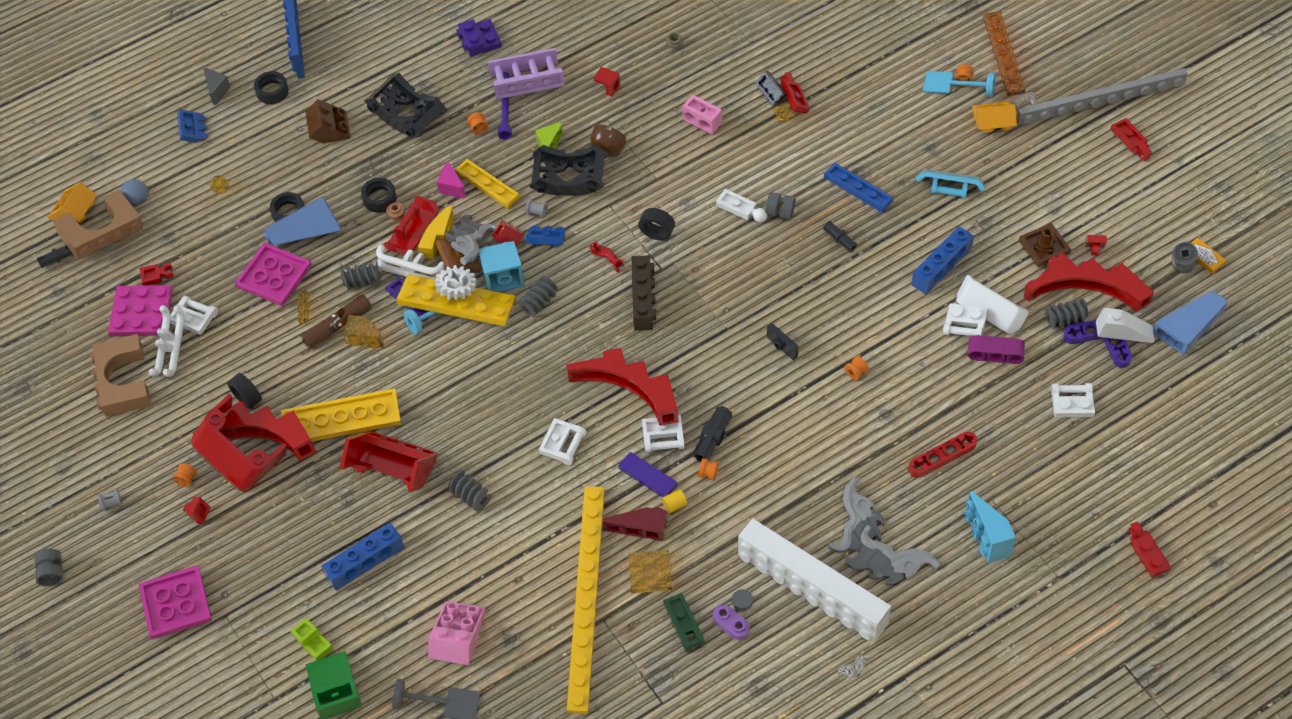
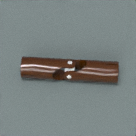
[300,294,372,349]

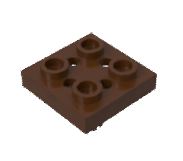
[1019,223,1071,268]

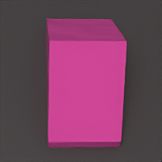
[437,161,466,198]

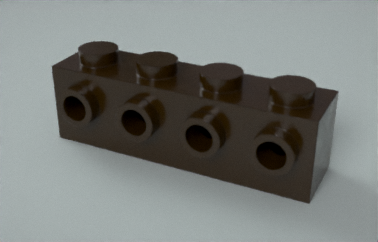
[631,255,656,331]

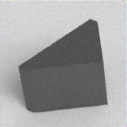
[204,68,230,105]

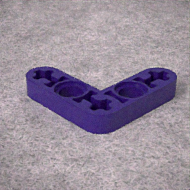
[1063,320,1132,368]

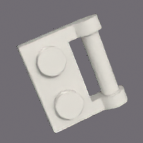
[170,296,218,335]
[943,304,988,336]
[1051,383,1095,417]
[642,415,685,453]
[539,418,587,465]

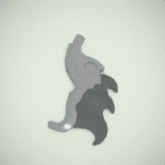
[445,215,498,265]
[828,477,885,552]
[845,525,941,586]

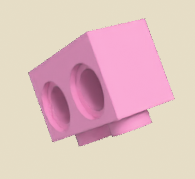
[682,94,722,134]

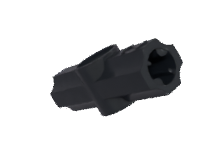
[693,406,732,462]

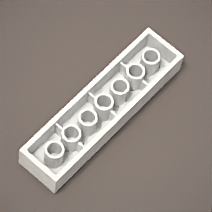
[738,518,891,642]

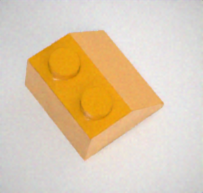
[972,101,1017,132]
[47,182,97,224]

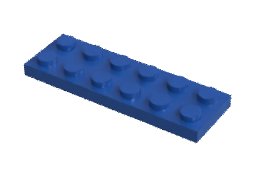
[283,0,305,79]

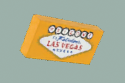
[1191,238,1226,274]

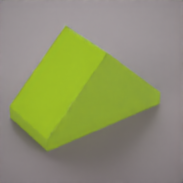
[535,122,563,149]

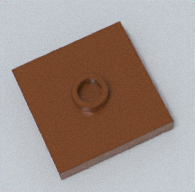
[436,240,482,273]

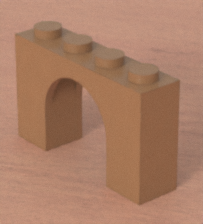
[54,190,143,260]
[91,334,151,417]

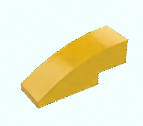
[418,206,454,260]

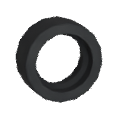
[254,71,289,104]
[361,177,397,213]
[270,192,305,222]
[638,208,675,241]
[227,373,262,410]

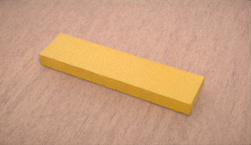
[455,159,520,209]

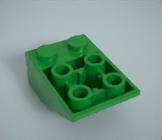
[305,651,362,719]

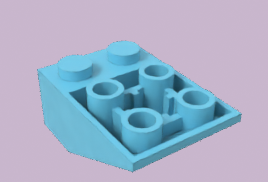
[964,491,1016,563]

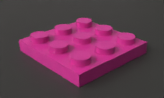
[235,242,312,307]
[108,285,173,337]
[138,565,212,640]

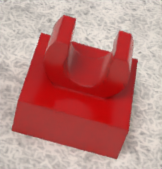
[1085,235,1107,256]
[183,497,210,524]

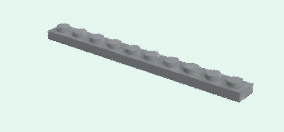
[1016,68,1188,126]

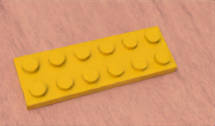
[397,274,516,327]
[281,388,401,442]

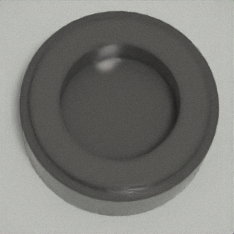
[732,589,753,611]

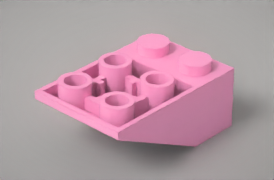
[428,601,485,665]

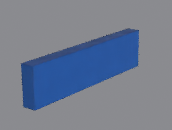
[824,163,894,213]

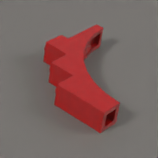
[1023,253,1154,312]
[566,348,679,426]
[192,401,317,461]

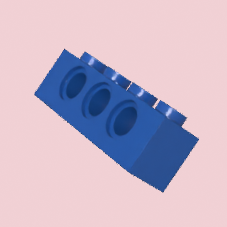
[911,226,974,295]
[321,522,405,591]

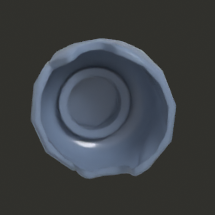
[120,179,149,206]

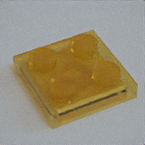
[628,550,672,594]

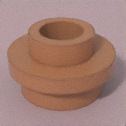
[386,202,405,220]

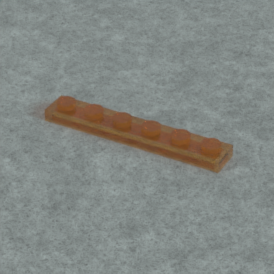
[983,11,1025,96]

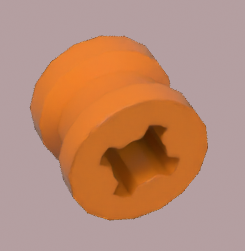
[955,64,974,86]
[467,112,488,135]
[844,356,869,381]
[698,458,719,481]
[172,463,197,487]

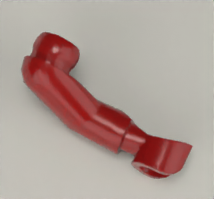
[589,242,625,272]

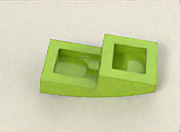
[290,618,334,661]

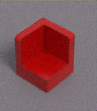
[594,67,621,97]
[493,220,524,247]

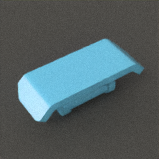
[915,169,986,198]

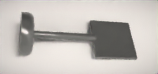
[392,678,480,719]

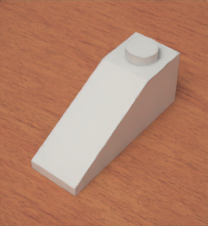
[1096,308,1155,343]

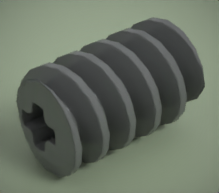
[340,261,381,290]
[519,276,558,317]
[1044,299,1088,329]
[448,470,491,512]

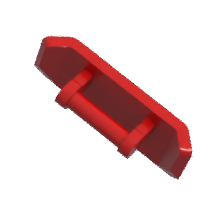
[384,196,440,255]

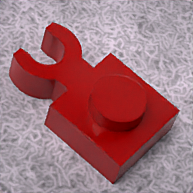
[139,263,174,286]

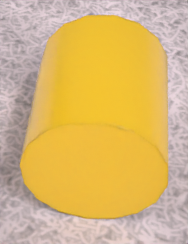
[662,489,688,514]

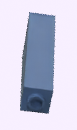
[263,196,341,245]
[1153,291,1228,355]

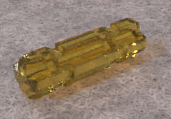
[298,290,309,324]

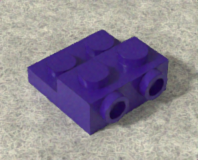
[456,19,502,57]

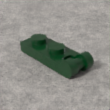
[663,593,705,652]

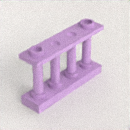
[488,48,565,99]

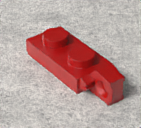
[780,72,810,114]
[1110,118,1152,161]
[1128,521,1171,578]

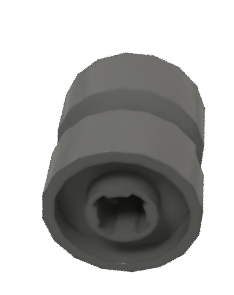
[765,192,796,220]
[1171,242,1198,273]
[34,549,63,586]

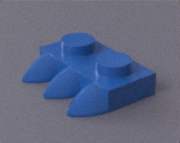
[177,109,208,143]
[526,225,565,246]

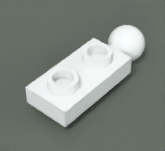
[716,189,768,223]

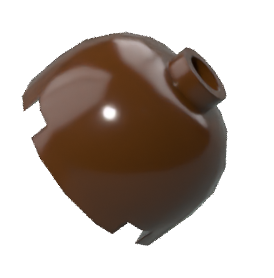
[590,124,627,157]

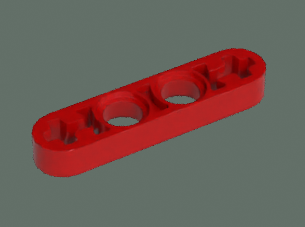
[909,432,977,478]

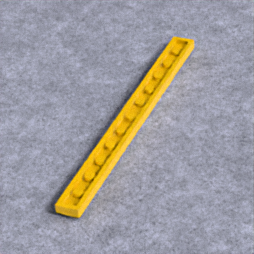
[567,486,605,714]

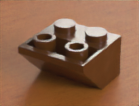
[305,99,350,144]

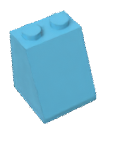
[479,241,525,292]

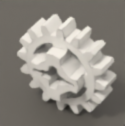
[435,265,476,300]

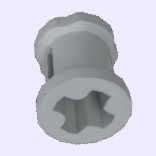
[525,199,548,218]
[98,489,123,511]

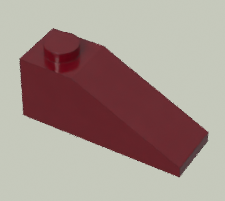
[602,507,667,541]

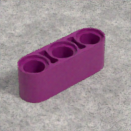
[968,335,1025,364]

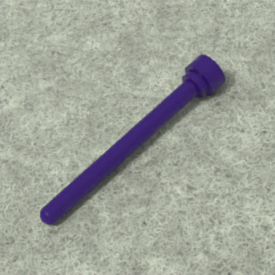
[498,72,512,140]

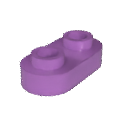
[713,605,749,640]

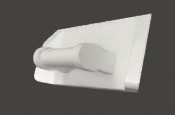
[956,275,1029,334]

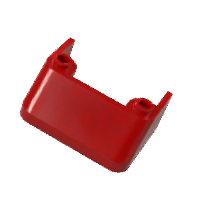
[191,393,287,492]
[339,432,438,492]

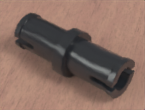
[823,221,858,253]
[37,245,73,268]

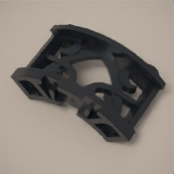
[364,73,448,137]
[529,144,608,196]

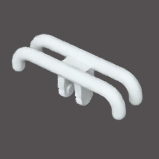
[376,245,445,279]
[149,305,184,377]

